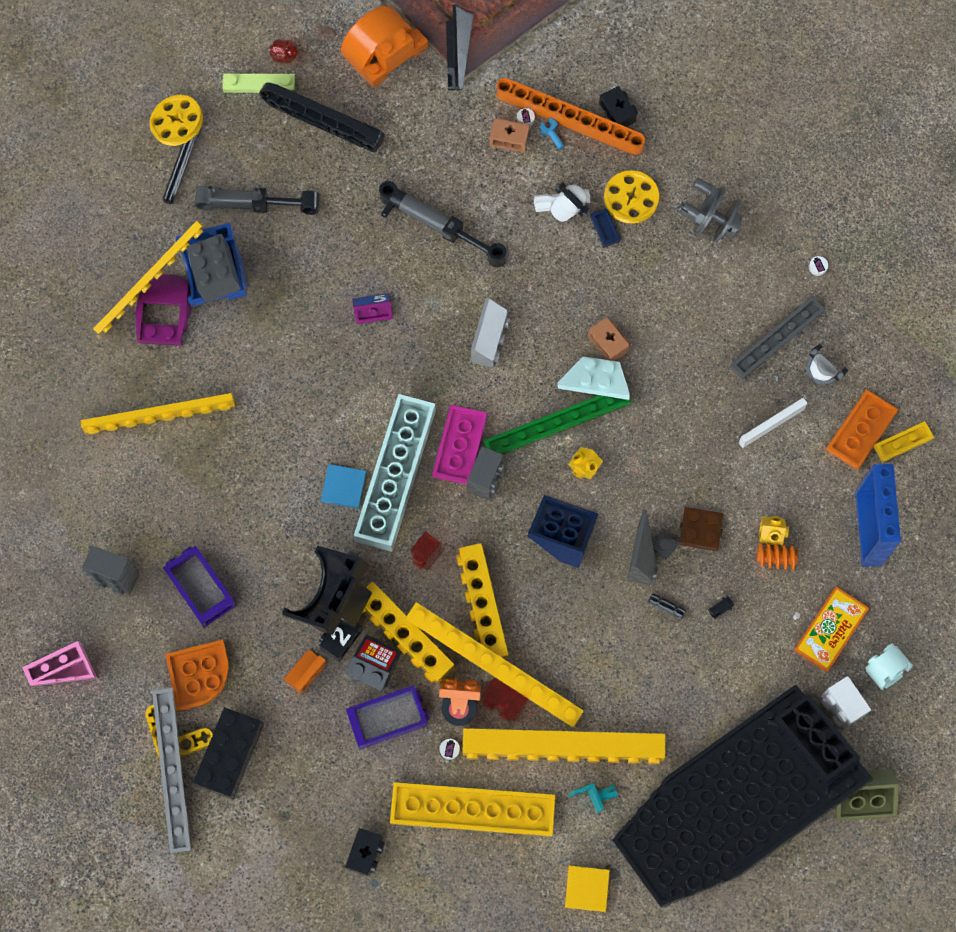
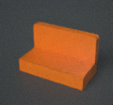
[284,650,327,694]

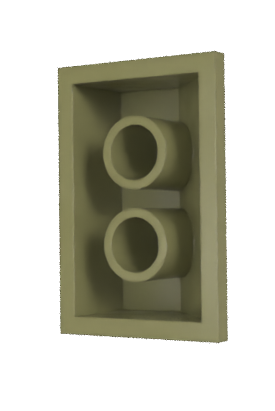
[835,769,899,821]

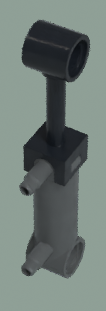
[194,185,320,215]

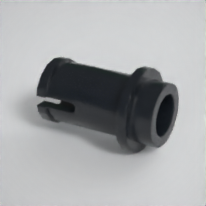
[708,596,734,620]

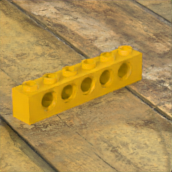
[456,543,509,660]
[362,581,455,685]

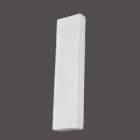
[739,398,807,448]

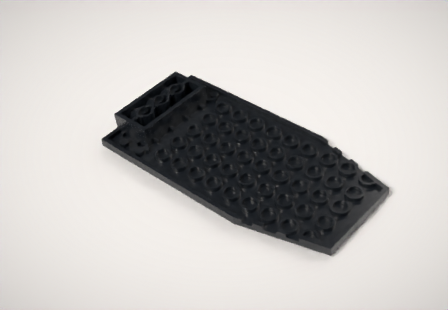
[612,684,873,908]

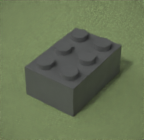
[187,233,241,302]
[82,546,139,595]

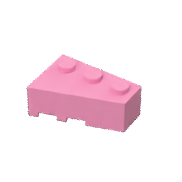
[22,641,97,686]

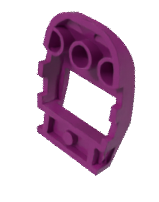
[135,274,192,346]

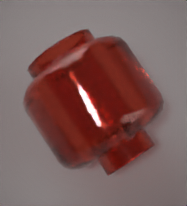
[269,39,297,63]

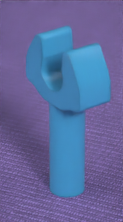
[540,118,564,150]

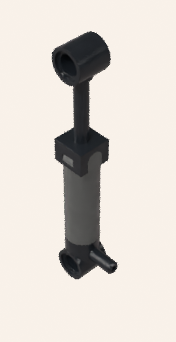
[379,181,506,267]

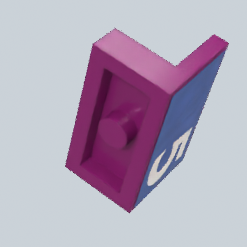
[352,293,393,324]

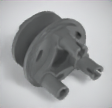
[676,177,743,243]

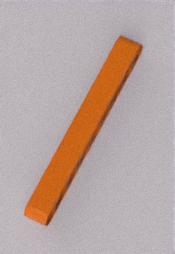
[497,78,645,155]

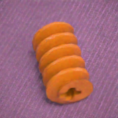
[756,543,798,571]

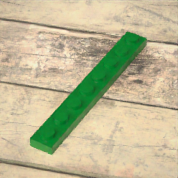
[484,395,631,455]

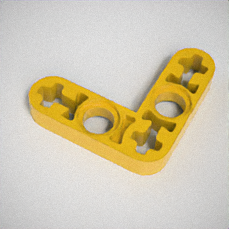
[145,705,213,757]

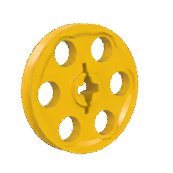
[150,95,203,146]
[604,170,659,224]

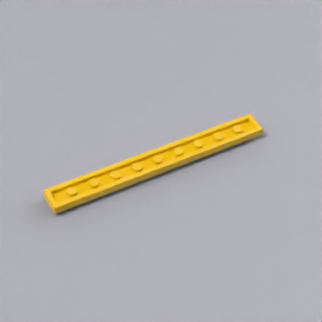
[405,602,584,727]

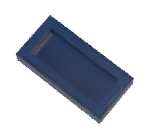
[590,208,621,248]

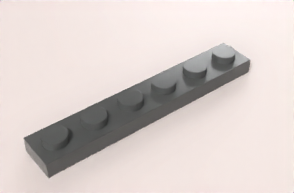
[730,296,825,380]

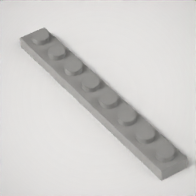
[152,688,191,853]

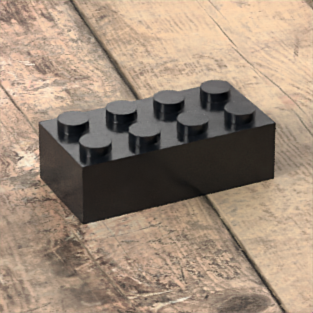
[193,707,264,800]

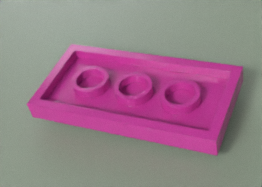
[432,405,487,485]

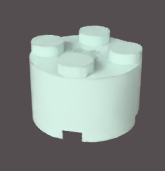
[865,643,913,690]

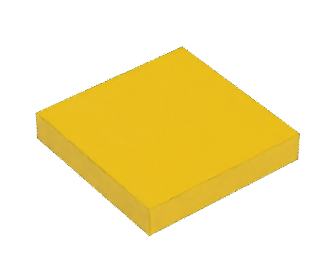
[565,866,610,912]

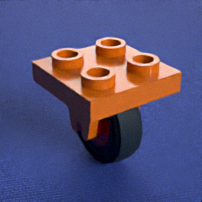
[439,678,481,726]

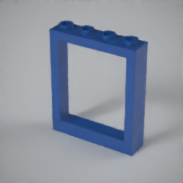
[855,464,901,567]

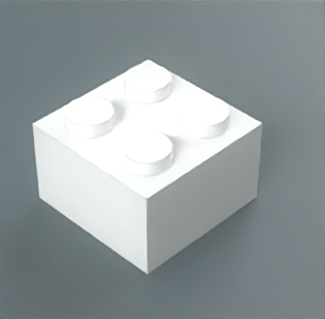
[821,676,871,729]

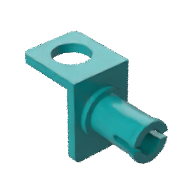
[569,783,617,813]

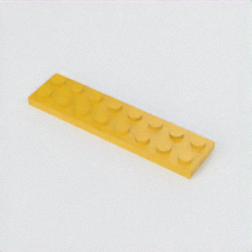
[390,782,555,837]

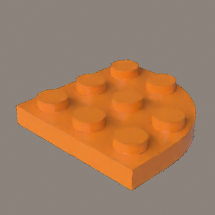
[165,639,229,712]

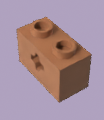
[490,118,530,153]
[588,317,629,361]

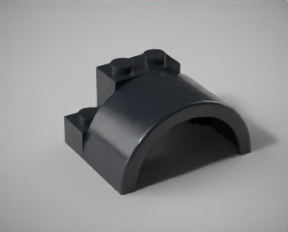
[282,546,372,635]

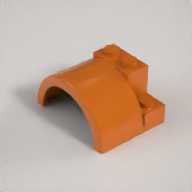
[341,6,428,88]

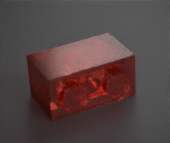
[411,532,442,571]
[481,677,528,722]

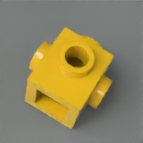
[568,447,603,479]
[759,516,789,545]

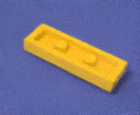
[874,421,934,463]

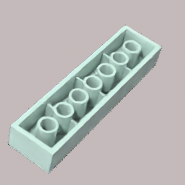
[354,394,436,552]

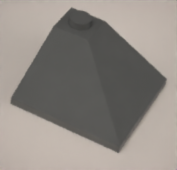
[627,509,658,585]

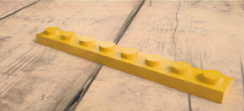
[93,221,204,334]
[80,393,235,434]

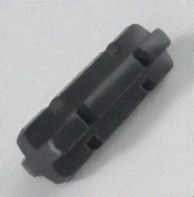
[648,594,686,619]

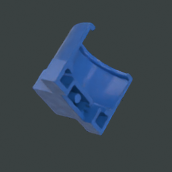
[176,223,248,306]

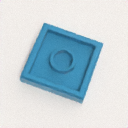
[321,464,366,509]

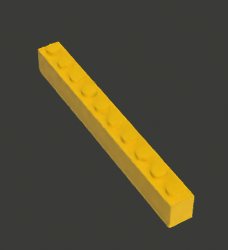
[463,729,665,764]

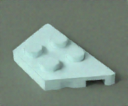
[557,356,630,400]

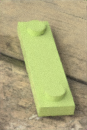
[223,74,295,93]

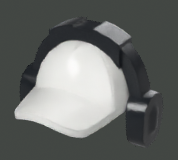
[551,181,590,222]
[806,343,848,385]

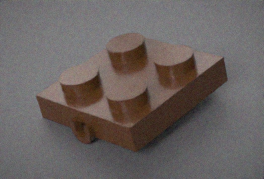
[679,507,723,552]

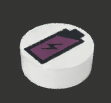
[517,108,535,126]
[809,256,828,276]
[440,739,460,760]

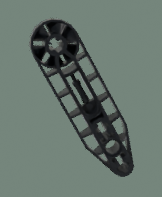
[259,82,385,152]

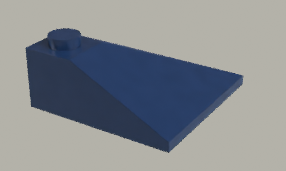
[527,495,598,568]

